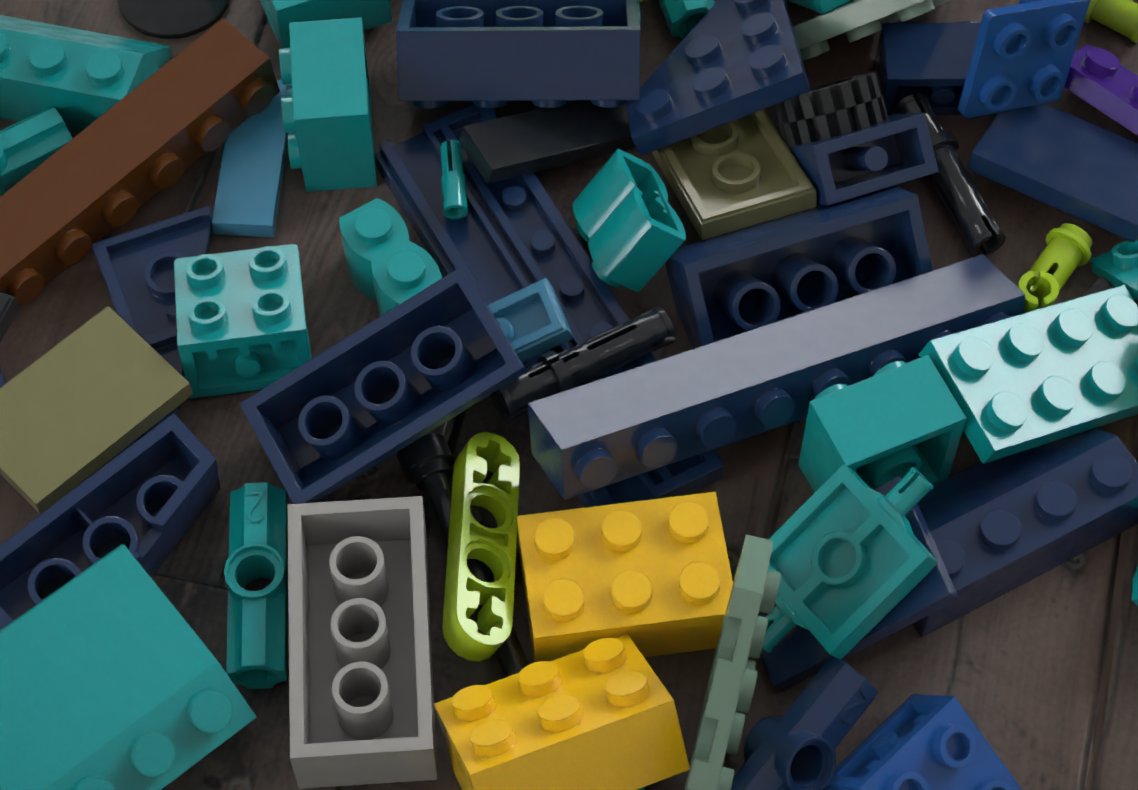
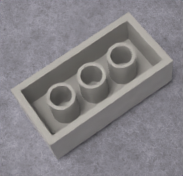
[287,496,437,789]

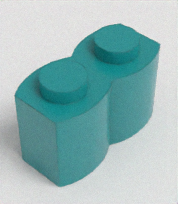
[573,149,686,293]
[339,198,442,317]

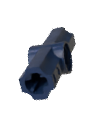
[731,656,878,790]

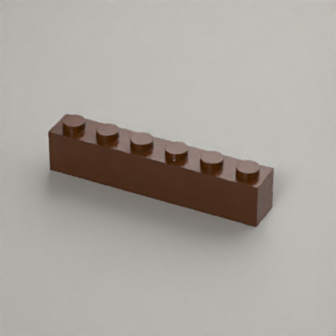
[0,18,280,307]

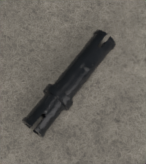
[892,93,1006,257]
[491,306,676,422]

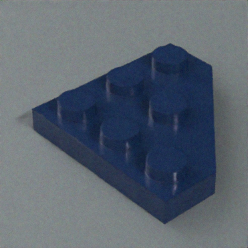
[626,0,811,156]

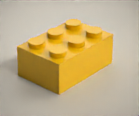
[517,492,733,663]
[434,634,690,790]

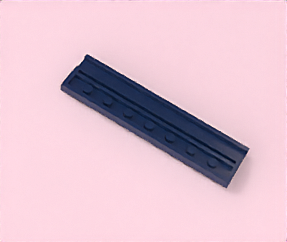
[375,104,724,508]

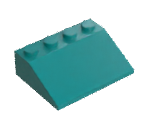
[0,544,257,790]

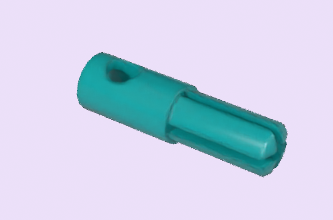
[440,140,468,219]

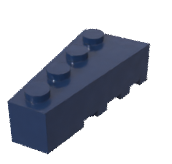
[0,413,221,630]

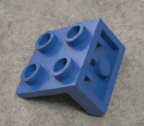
[958,0,1090,118]
[824,694,1022,790]

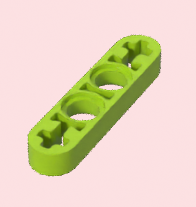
[442,432,520,662]

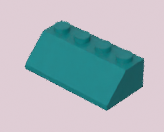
[0,15,172,133]

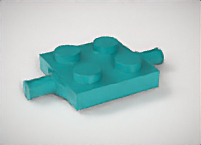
[762,464,939,659]

